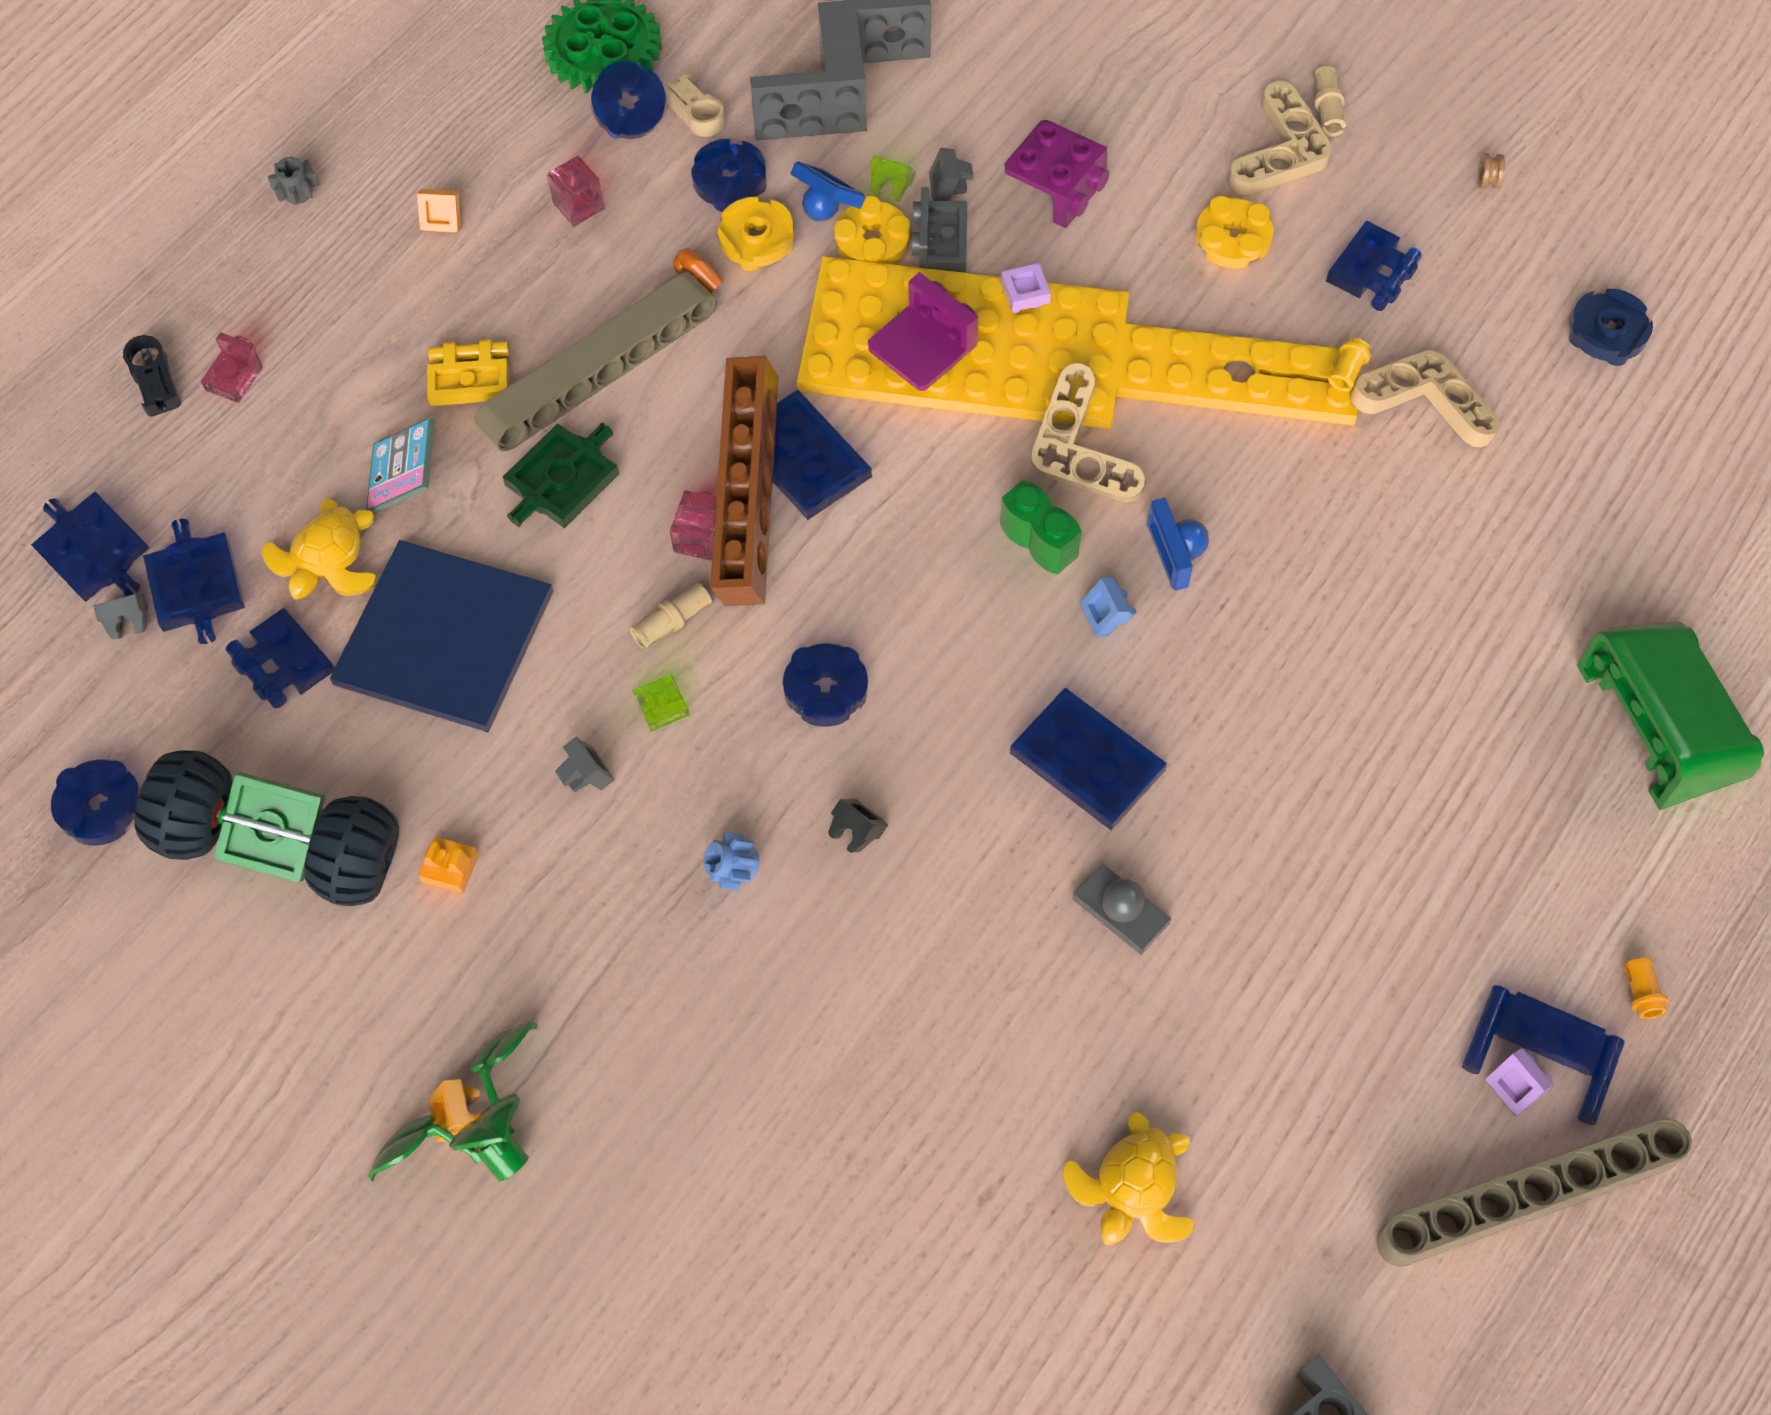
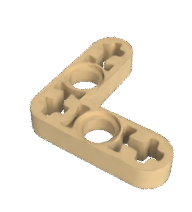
[1228,81,1332,195]
[1350,350,1500,448]
[1031,363,1145,503]

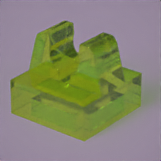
[869,155,916,202]
[633,674,690,732]

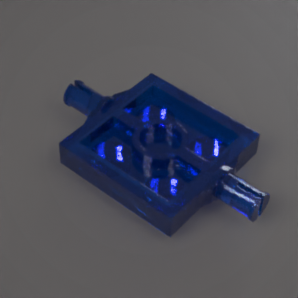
[31,492,149,602]
[143,518,245,644]

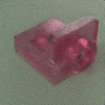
[201,332,263,403]

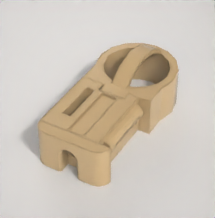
[663,74,726,137]

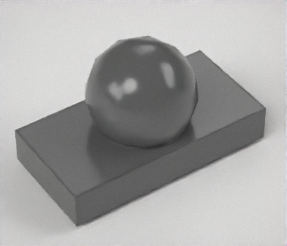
[1073,863,1171,955]

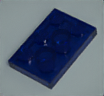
[772,390,872,520]
[1010,688,1167,831]

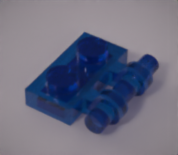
[1326,220,1422,311]
[225,608,335,708]

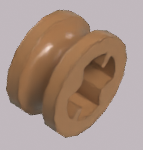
[1478,153,1505,189]

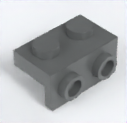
[912,187,967,272]

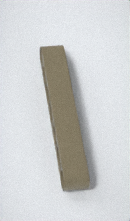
[474,272,717,451]
[1377,1118,1692,1267]

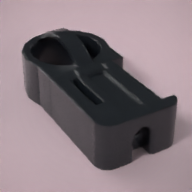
[123,335,181,417]

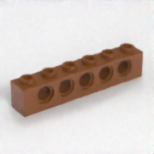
[710,355,779,606]

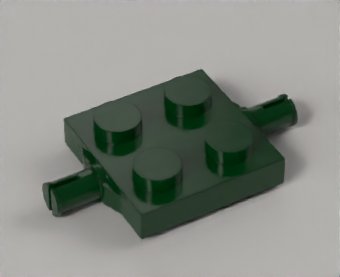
[502,423,619,528]

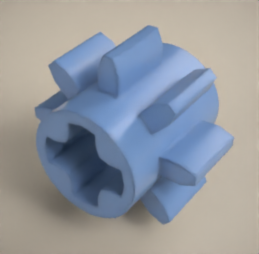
[704,832,759,890]

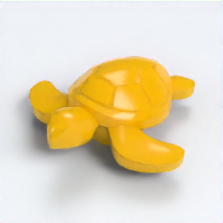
[261,498,376,600]
[1062,1112,1195,1245]

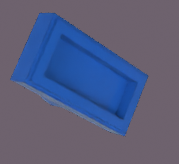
[790,161,866,221]
[1147,498,1209,591]

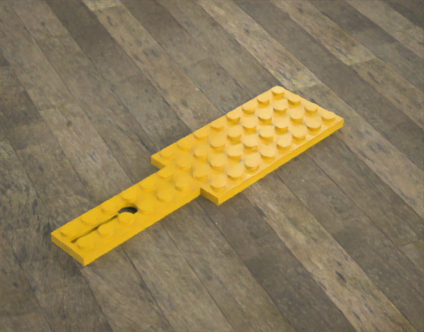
[796,256,1361,430]

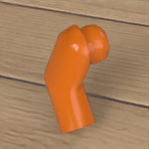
[673,248,724,293]

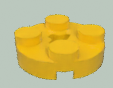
[834,196,910,265]
[1195,196,1274,269]
[717,197,794,271]

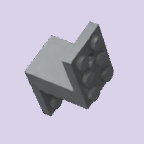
[750,0,931,140]

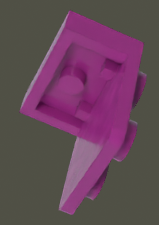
[1004,120,1109,228]
[868,272,978,391]

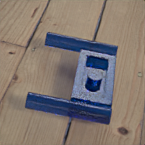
[1462,985,1625,1125]

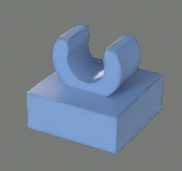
[1079,577,1137,637]

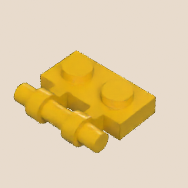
[427,339,510,406]

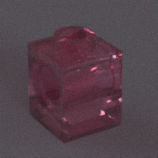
[546,155,605,227]
[670,490,717,561]

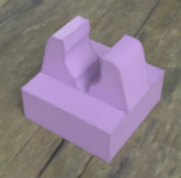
[1000,263,1051,313]
[1485,1048,1554,1116]

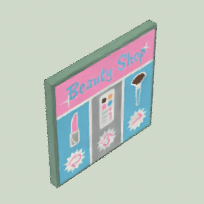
[366,417,435,513]

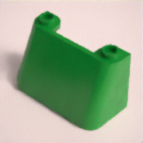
[1577,622,1764,810]

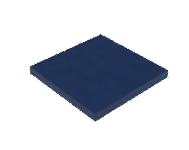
[330,540,553,733]

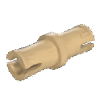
[1313,65,1346,137]
[629,582,712,650]

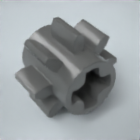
[268,156,319,205]

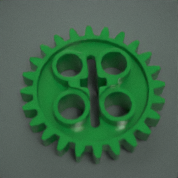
[542,0,662,95]

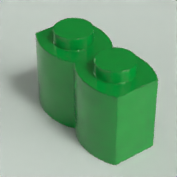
[1000,480,1082,574]

